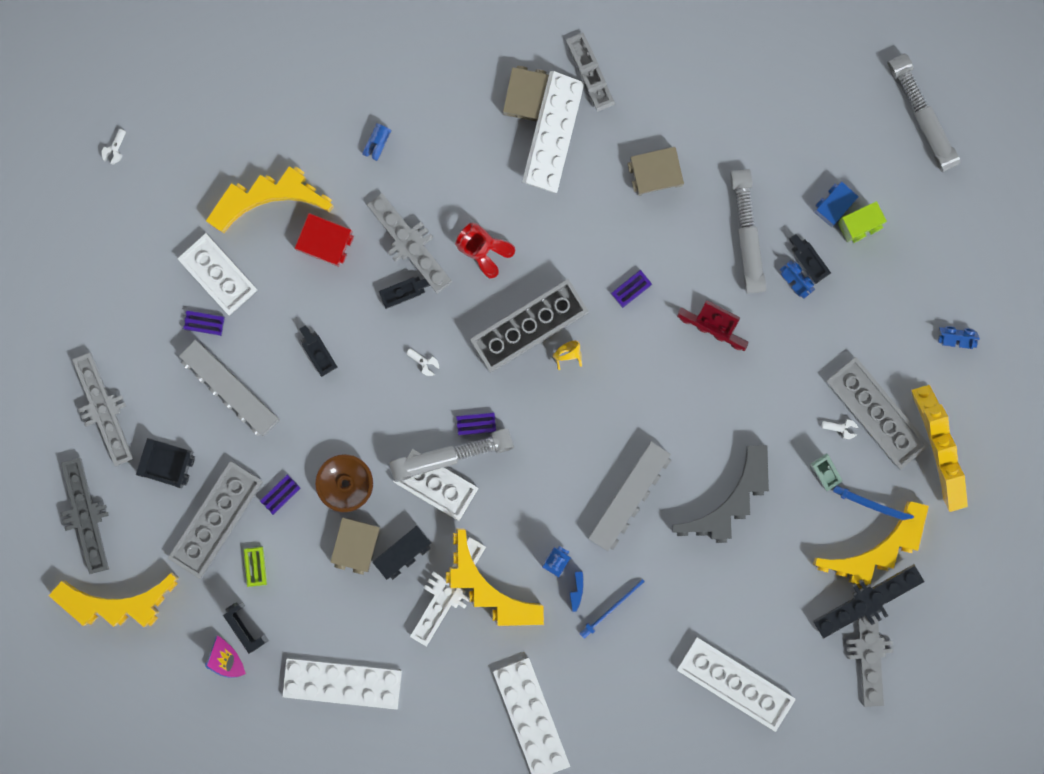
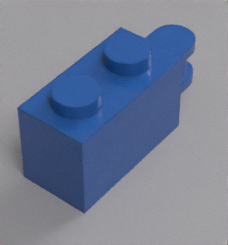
[542,546,571,577]

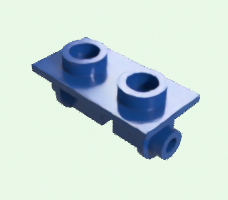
[779,260,815,299]
[938,326,980,349]

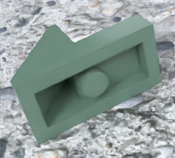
[810,453,843,491]

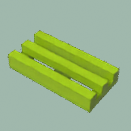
[244,547,267,587]

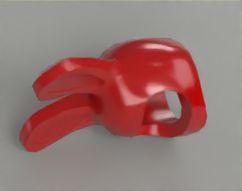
[455,223,516,279]

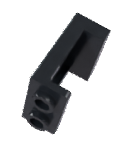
[136,438,195,488]
[223,602,269,654]

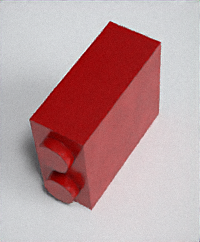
[295,213,354,267]

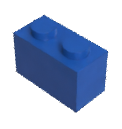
[814,182,859,227]

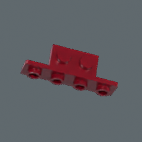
[677,300,749,351]

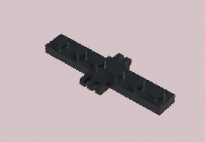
[813,564,925,639]

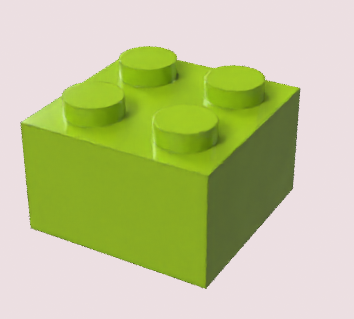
[837,201,887,243]

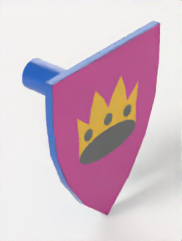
[205,635,246,678]

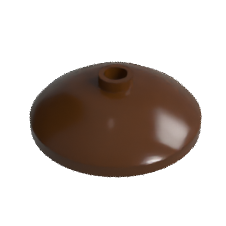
[315,454,374,512]

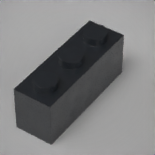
[372,525,432,580]

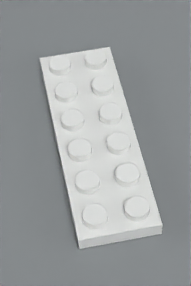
[522,71,584,193]
[677,637,796,732]
[282,658,402,710]
[493,658,570,774]

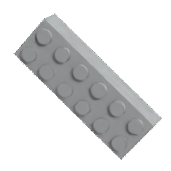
[470,279,589,373]

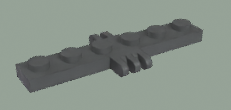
[60,458,109,574]

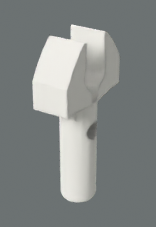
[102,129,126,165]
[406,348,440,376]
[821,420,858,440]

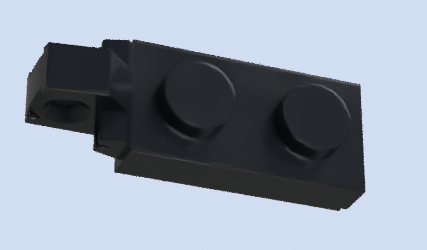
[789,234,831,284]
[379,276,430,309]
[299,325,338,377]

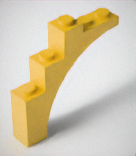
[206,166,334,233]
[911,385,968,512]
[813,501,929,588]
[445,528,544,626]
[49,573,179,627]

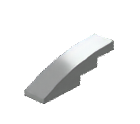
[566,33,615,112]

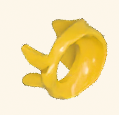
[552,340,582,370]

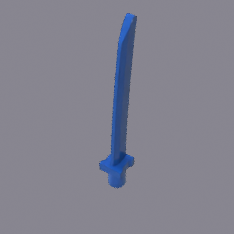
[833,485,914,520]
[579,579,645,639]

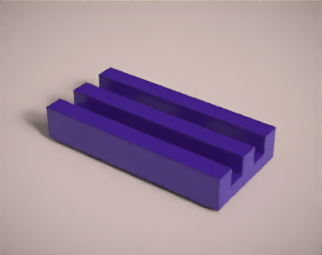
[611,270,652,308]
[183,311,225,336]
[456,413,496,436]
[260,474,301,515]

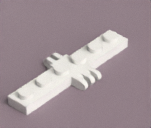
[410,537,486,647]

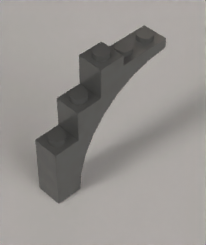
[672,445,769,543]

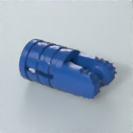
[363,123,392,161]

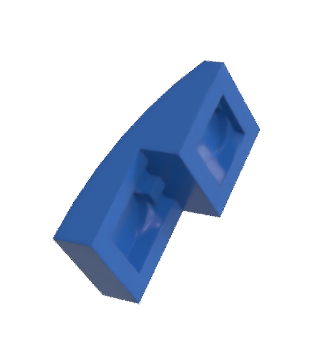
[570,571,583,612]

